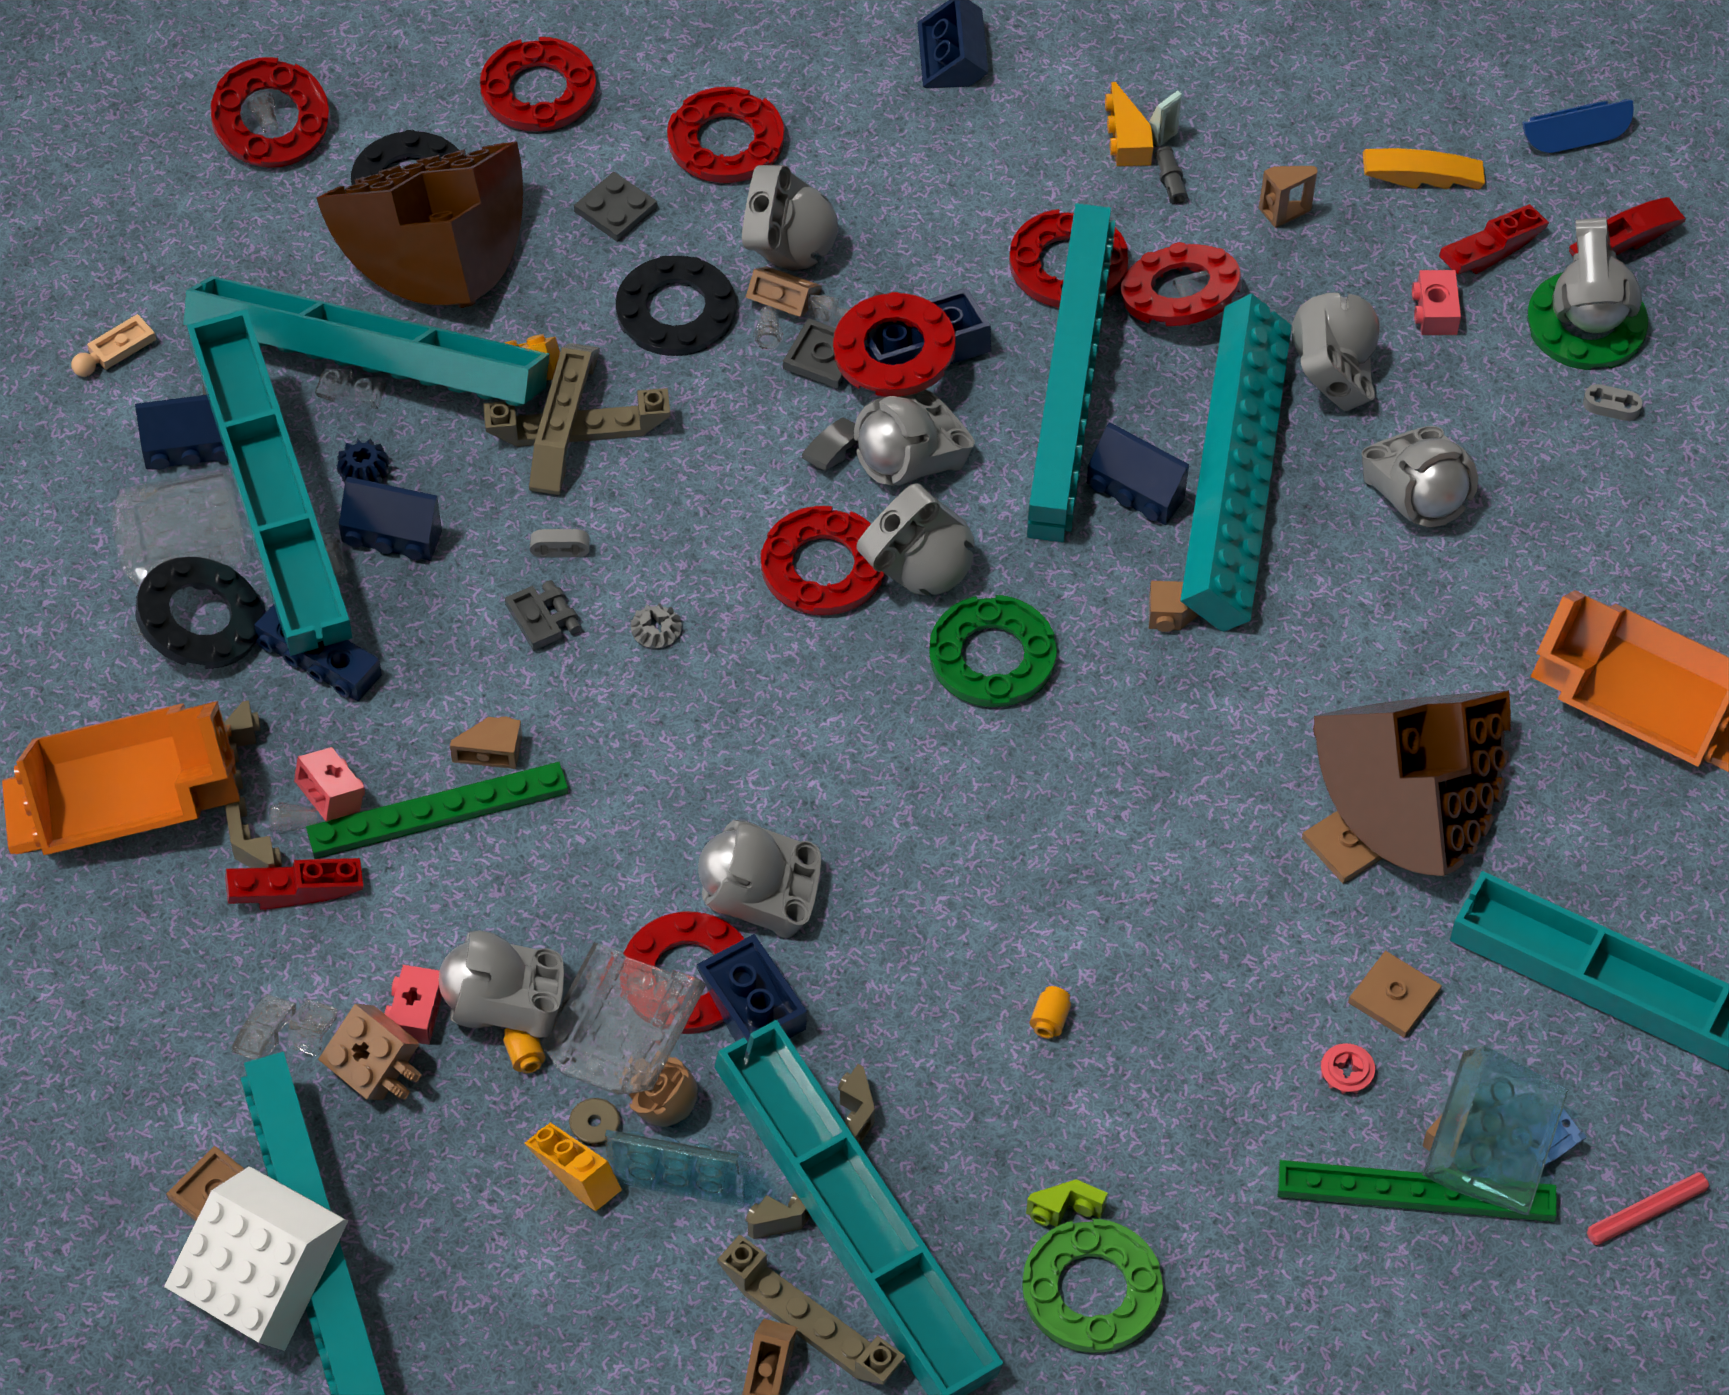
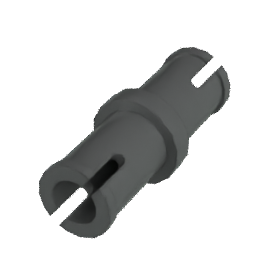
[1155,146,1188,204]

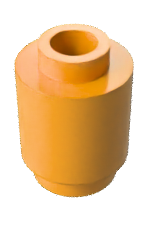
[1030,986,1071,1039]
[503,1028,546,1074]

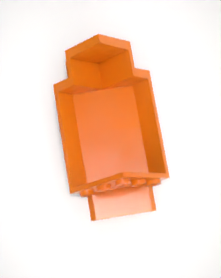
[1530,590,1729,772]
[2,701,240,855]

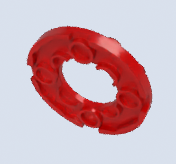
[480,37,596,131]
[210,57,329,168]
[667,87,784,183]
[1009,209,1128,308]
[1121,242,1242,326]
[833,292,956,397]
[761,506,885,615]
[620,911,744,1034]

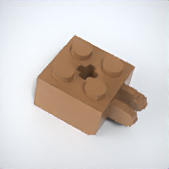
[318,1004,422,1100]

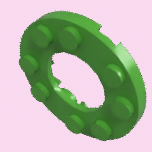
[1022,1219,1163,1353]

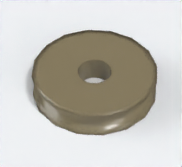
[569,1098,620,1144]

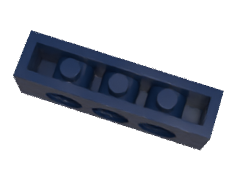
[254,604,382,702]

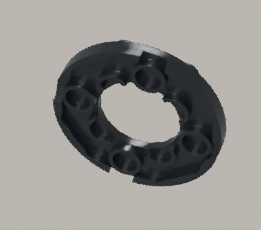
[351,130,459,185]
[616,256,736,356]
[135,557,263,669]

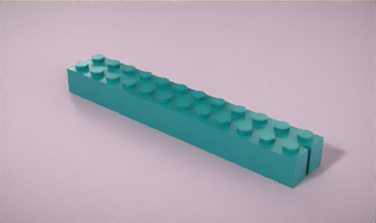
[1027,203,1116,542]
[183,276,550,406]
[1180,293,1292,632]
[187,309,353,656]
[1449,871,1729,1070]
[714,1020,1004,1395]
[240,1051,385,1395]

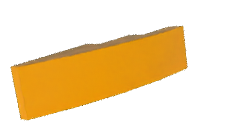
[1363,148,1485,189]

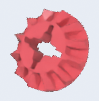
[1321,1043,1375,1095]

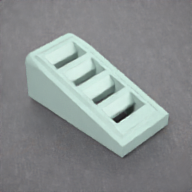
[1149,90,1182,147]

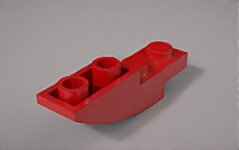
[1569,197,1686,257]
[1439,204,1549,275]
[225,858,363,910]

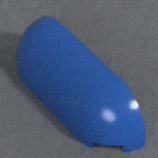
[1522,99,1634,153]

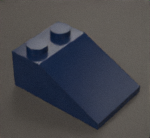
[697,934,807,1056]

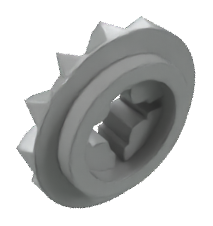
[631,603,681,648]

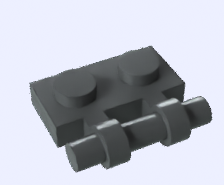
[505,580,581,651]

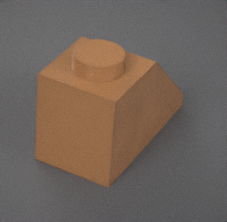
[1149,581,1199,632]
[450,716,522,769]
[742,1319,798,1395]

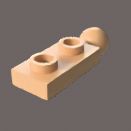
[71,314,156,377]

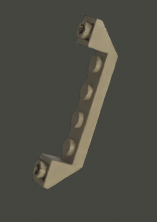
[529,343,600,495]
[483,388,671,447]
[224,700,282,868]
[746,1064,875,1239]
[717,1234,905,1385]

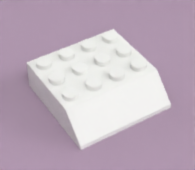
[164,1167,348,1351]

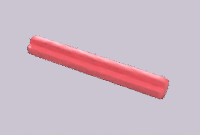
[1587,1172,1709,1245]

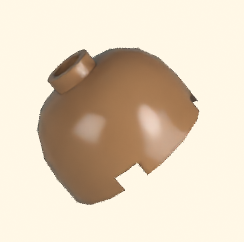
[629,1057,698,1127]

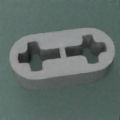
[1583,384,1642,421]
[530,529,590,557]

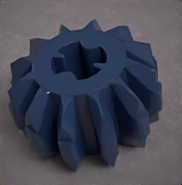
[336,438,390,484]

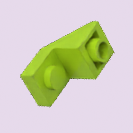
[1026,1179,1108,1227]

